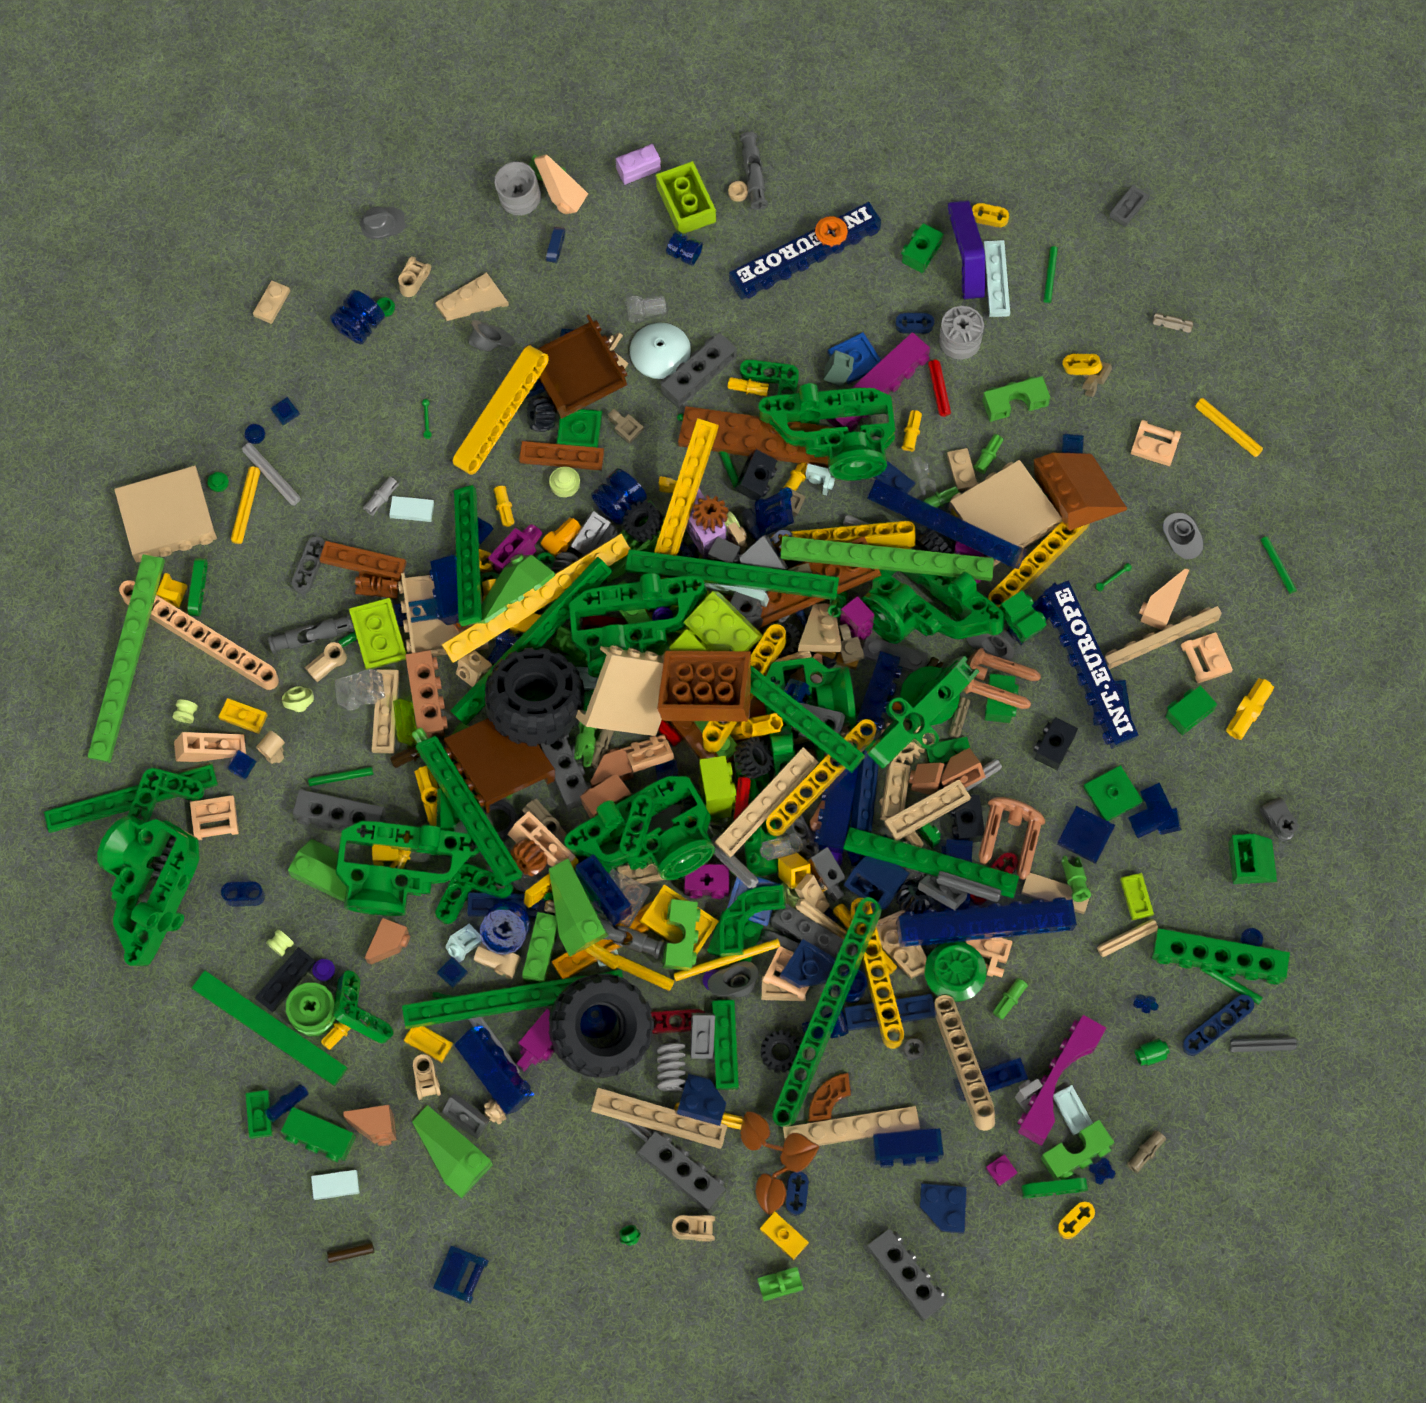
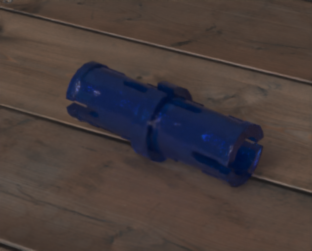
[265,1084,309,1122]

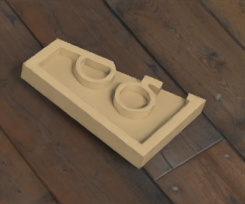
[435,273,509,321]
[798,603,841,652]
[864,910,927,979]

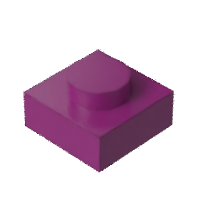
[986,1154,1018,1186]

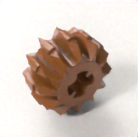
[692,494,728,532]
[510,838,548,877]

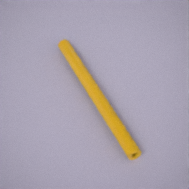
[674,938,781,981]

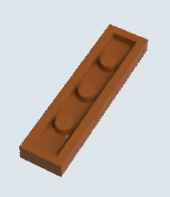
[519,441,604,471]
[319,541,407,581]

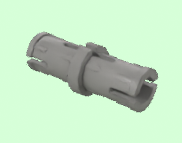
[363,476,399,516]

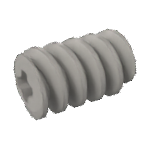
[657,1043,686,1091]

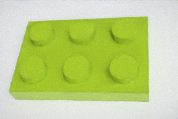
[349,598,406,670]

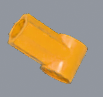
[541,518,581,558]

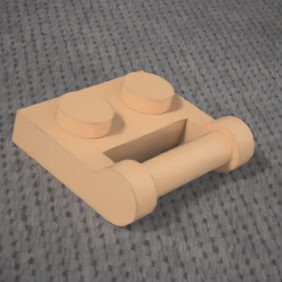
[1131,420,1181,466]
[1181,632,1233,683]
[190,795,239,840]
[763,947,810,1000]

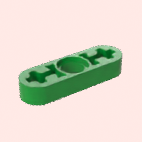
[188,558,208,616]
[620,795,654,858]
[1021,1178,1088,1198]

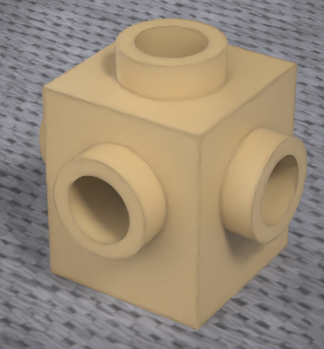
[456,650,492,687]

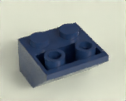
[844,856,910,910]

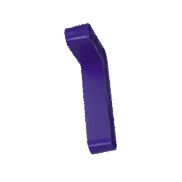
[948,200,985,300]

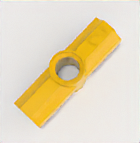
[1226,678,1274,740]
[730,713,783,740]
[414,766,439,826]

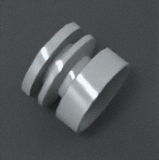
[494,162,541,216]
[939,306,984,360]

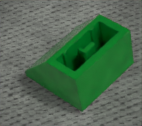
[1228,834,1277,884]

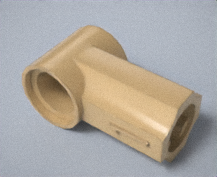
[305,642,347,682]
[256,731,285,764]
[474,943,521,979]

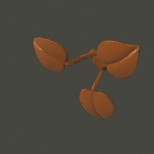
[741,1112,820,1215]

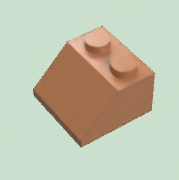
[580,773,631,833]
[344,1105,397,1146]

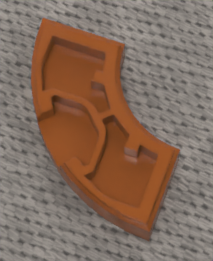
[808,1073,851,1122]

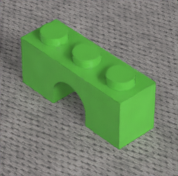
[982,376,1050,422]
[662,899,701,971]
[523,912,559,984]
[1040,1120,1114,1181]

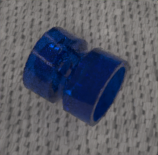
[666,230,703,266]
[837,969,867,1003]

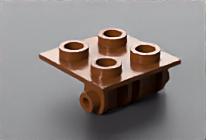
[355,572,399,599]

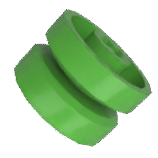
[286,983,337,1037]

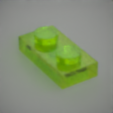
[393,699,417,745]

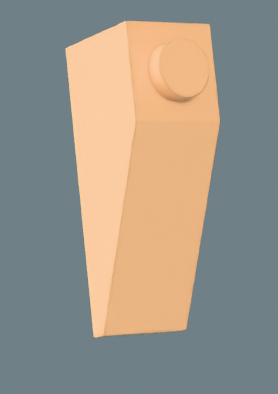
[534,154,588,214]
[1139,568,1189,630]
[174,732,246,762]
[508,811,576,867]

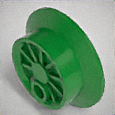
[924,941,987,1002]

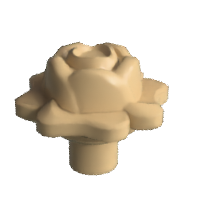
[484,1099,506,1124]

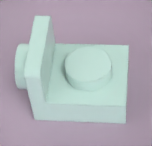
[806,464,835,495]
[446,924,484,962]

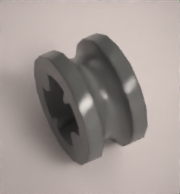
[904,1039,924,1060]

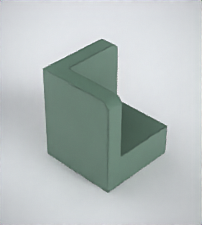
[823,350,854,387]

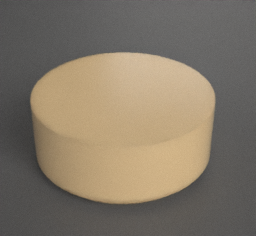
[728,181,748,202]

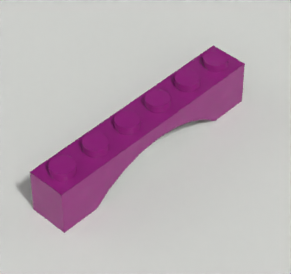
[1017,1015,1106,1146]

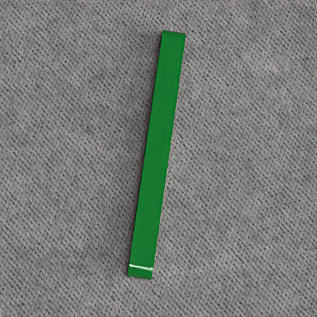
[772,897,881,1127]

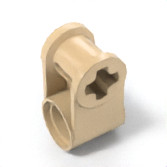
[398,256,431,297]
[413,1054,441,1100]
[671,1215,715,1241]

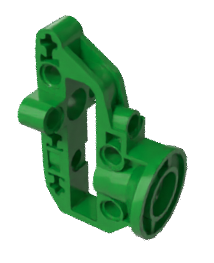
[759,383,895,481]
[860,569,1004,644]
[569,573,707,678]
[867,656,980,769]
[765,657,856,784]
[564,776,715,880]
[97,815,199,966]
[336,821,480,916]

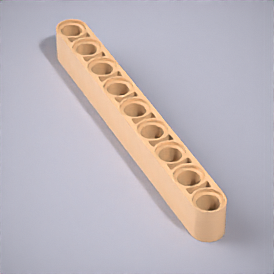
[119,580,279,690]

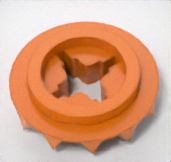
[815,216,848,247]

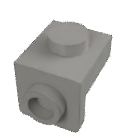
[1015,1079,1042,1114]

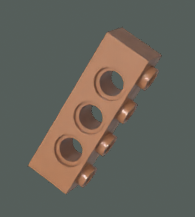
[405,650,448,738]

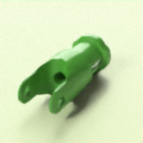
[574,721,597,767]
[1062,855,1091,902]

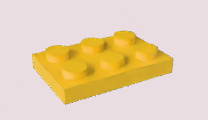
[639,884,719,956]

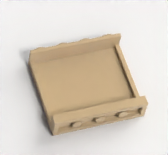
[949,460,1062,566]
[114,466,217,563]
[398,572,489,657]
[575,645,665,736]

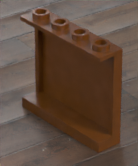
[524,314,628,419]
[444,718,555,813]

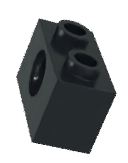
[734,449,778,501]
[1033,717,1078,771]
[949,794,985,844]

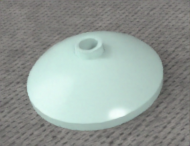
[630,323,691,379]

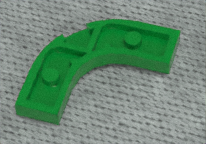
[720,885,786,957]

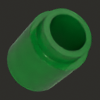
[1134,1038,1170,1066]

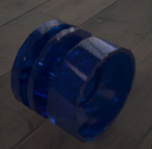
[330,290,385,344]
[591,468,647,524]
[480,901,530,955]

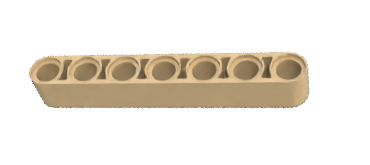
[934,995,995,1131]

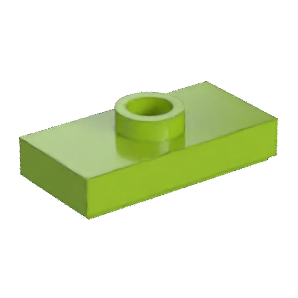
[1120,873,1154,920]

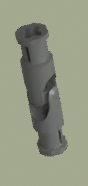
[740,132,768,210]
[267,613,355,654]
[600,918,665,959]

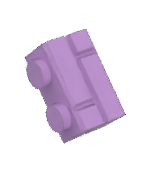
[616,144,661,185]

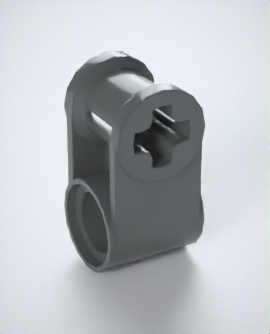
[1260,797,1298,841]

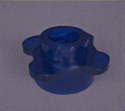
[1089,1158,1116,1185]

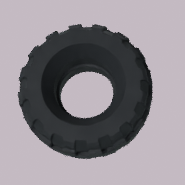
[485,647,585,746]
[548,974,654,1078]

